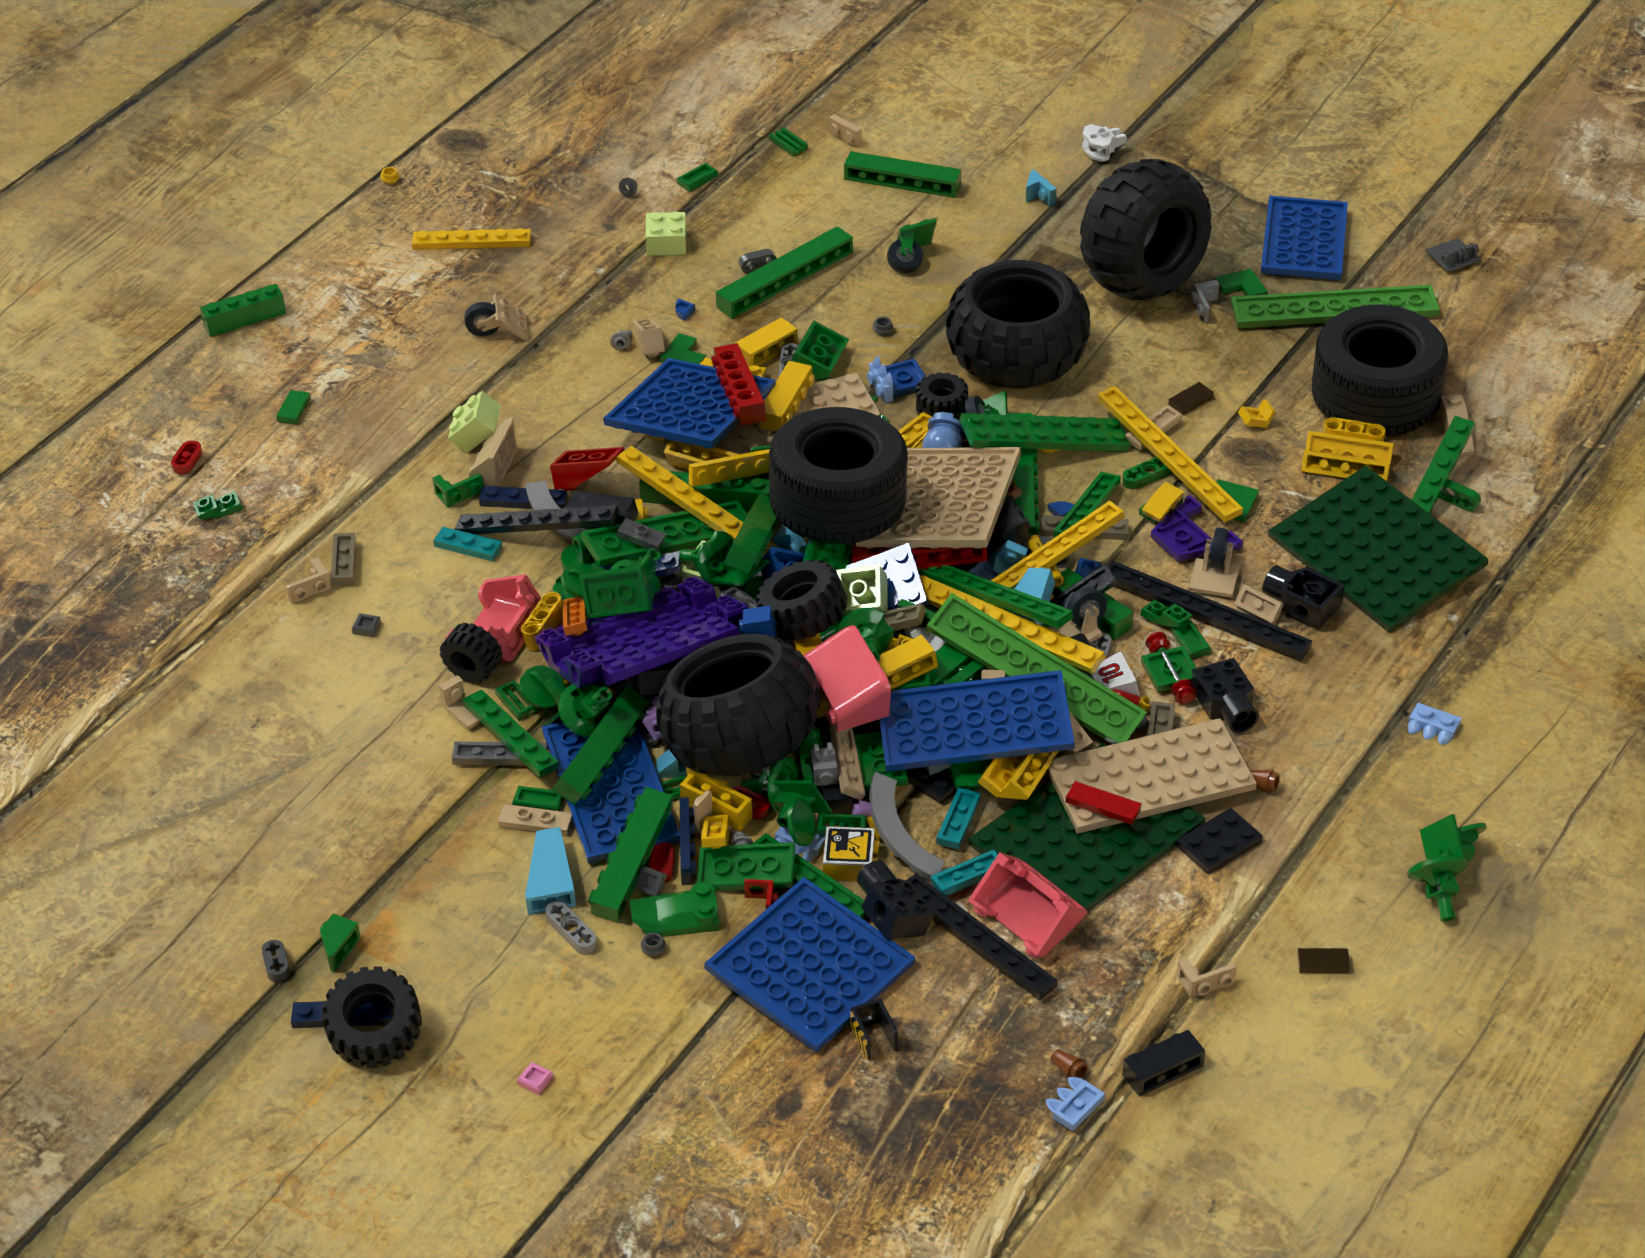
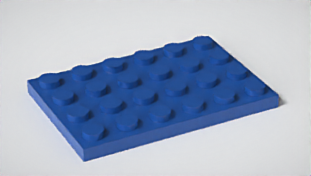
[1261,195,1348,280]

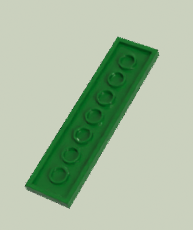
[960,413,1131,452]
[581,500,748,566]

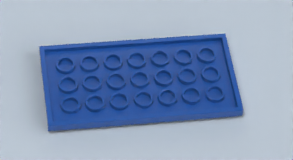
[879,670,1075,772]
[542,721,680,864]

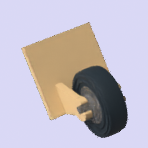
[464,294,529,341]
[1188,528,1240,598]
[1048,587,1107,643]

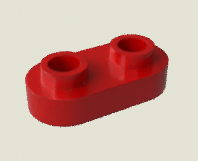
[171,440,203,474]
[731,786,770,819]

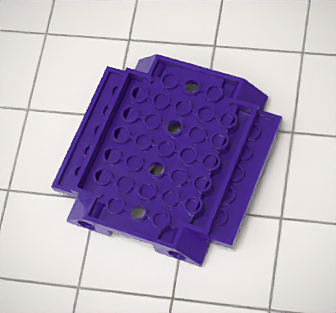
[535,577,749,688]

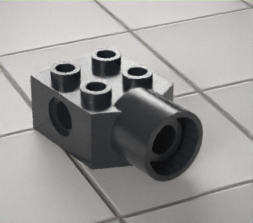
[1262,565,1345,629]
[1191,658,1259,733]
[857,860,935,940]

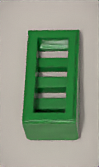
[817,813,866,836]

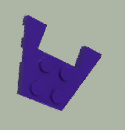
[1151,495,1243,562]

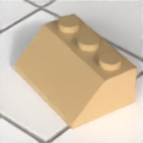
[469,417,517,487]

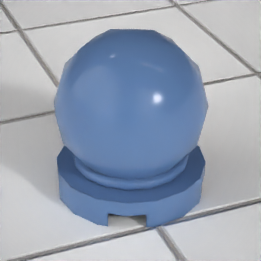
[922,412,967,448]

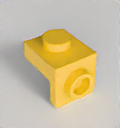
[1238,399,1276,428]

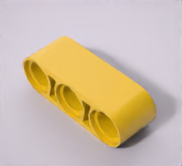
[1323,417,1385,442]
[521,592,563,651]

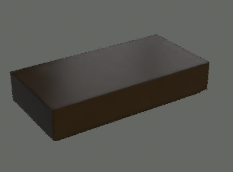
[1168,382,1214,415]
[1297,948,1350,973]

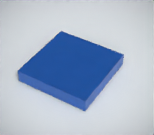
[885,359,925,398]

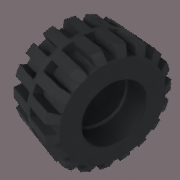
[916,372,968,420]
[439,623,503,684]

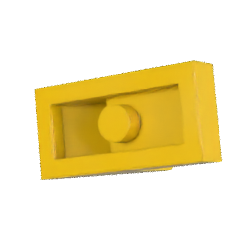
[701,815,730,849]

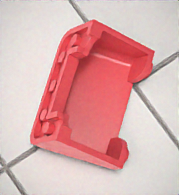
[446,574,541,663]
[803,625,891,732]
[968,852,1088,959]

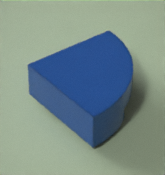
[675,298,696,321]
[1048,501,1074,516]
[1075,558,1101,578]

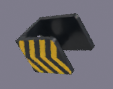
[850,998,898,1060]

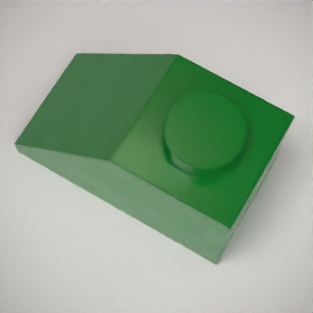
[320,913,361,973]

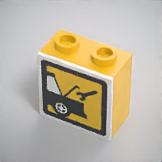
[823,826,879,881]

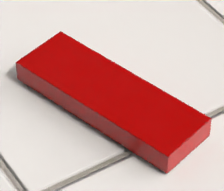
[1066,781,1142,825]

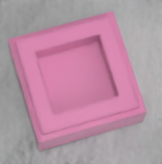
[517,1062,553,1095]

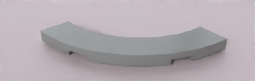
[525,481,597,542]
[869,772,944,881]

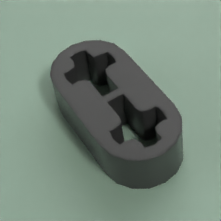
[738,249,777,273]
[262,940,290,983]

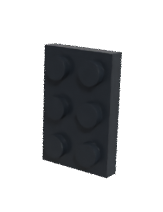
[1176,808,1263,875]

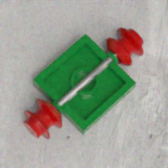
[1141,632,1197,704]

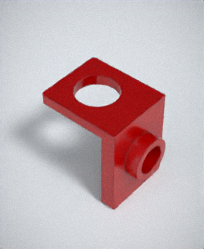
[744,879,778,909]

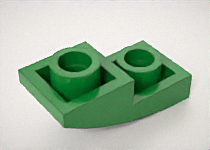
[193,491,243,519]
[1140,600,1192,627]

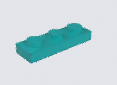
[433,527,502,562]
[936,788,981,850]
[930,850,998,896]

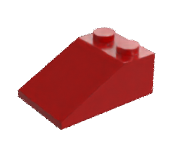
[550,447,625,491]

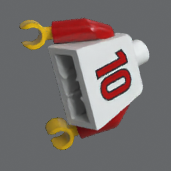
[1090,652,1151,714]

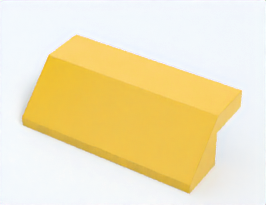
[1301,431,1394,481]
[978,751,1058,800]

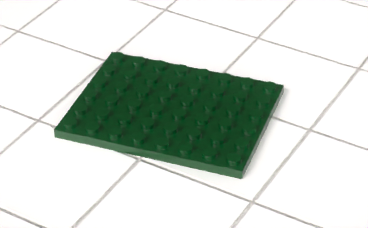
[1268,465,1488,633]
[968,743,1206,911]

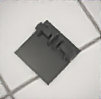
[1425,238,1481,272]

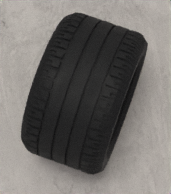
[1312,304,1448,437]
[769,407,908,544]

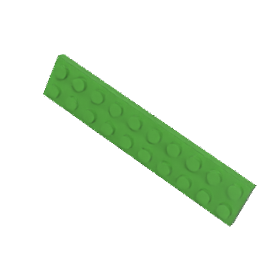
[1231,285,1440,328]
[926,593,1147,744]

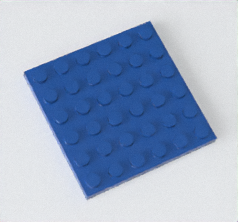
[603,358,776,449]
[704,877,916,1053]

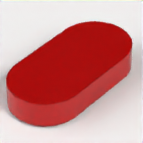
[649,842,675,883]

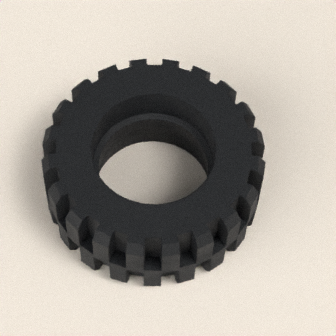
[756,560,848,642]
[322,966,422,1068]

